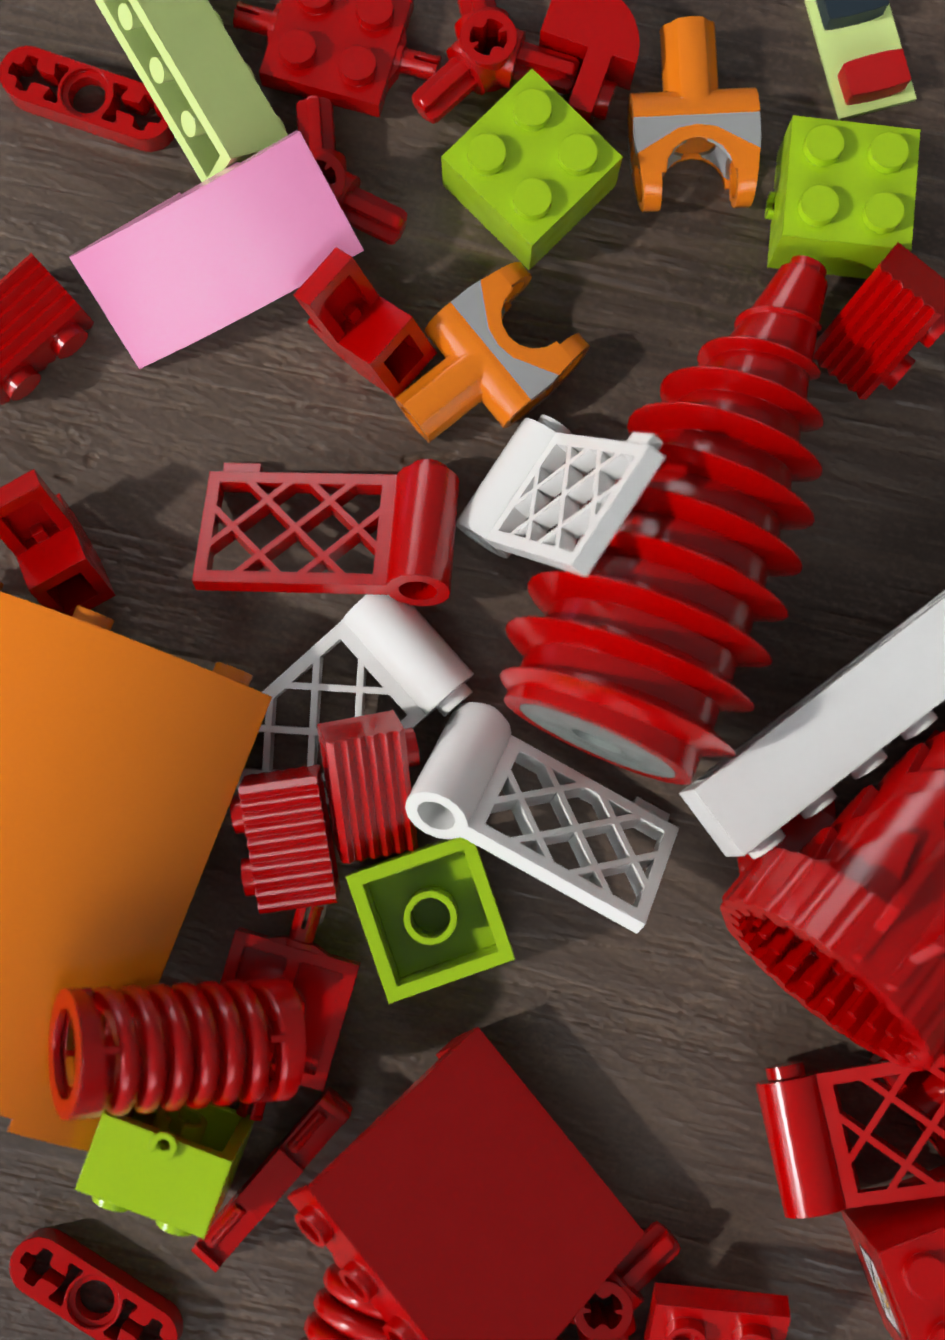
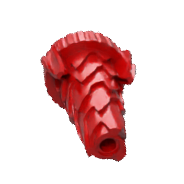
[720,729,945,1071]

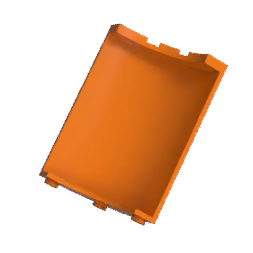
[0,582,272,1152]

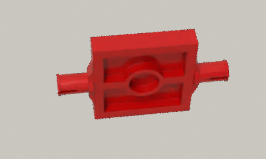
[233,0,442,118]
[220,905,361,1121]

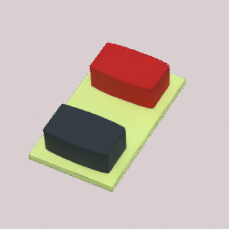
[804,0,917,121]

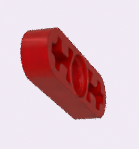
[0,46,175,152]
[9,1228,183,1340]

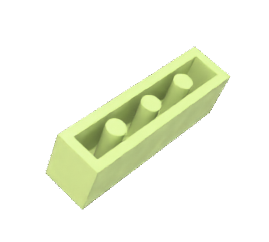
[95,0,288,182]

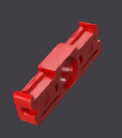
[191,1086,353,1272]

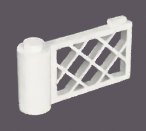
[456,415,665,577]
[236,594,474,817]
[405,702,679,934]

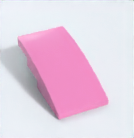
[69,130,364,369]

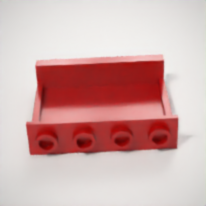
[287,1027,645,1340]

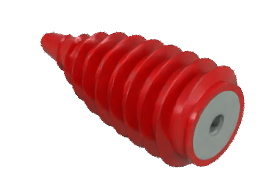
[500,255,828,785]

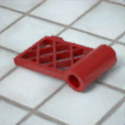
[192,459,460,606]
[756,1051,945,1219]

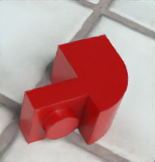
[539,0,640,126]
[293,247,437,398]
[0,469,116,617]

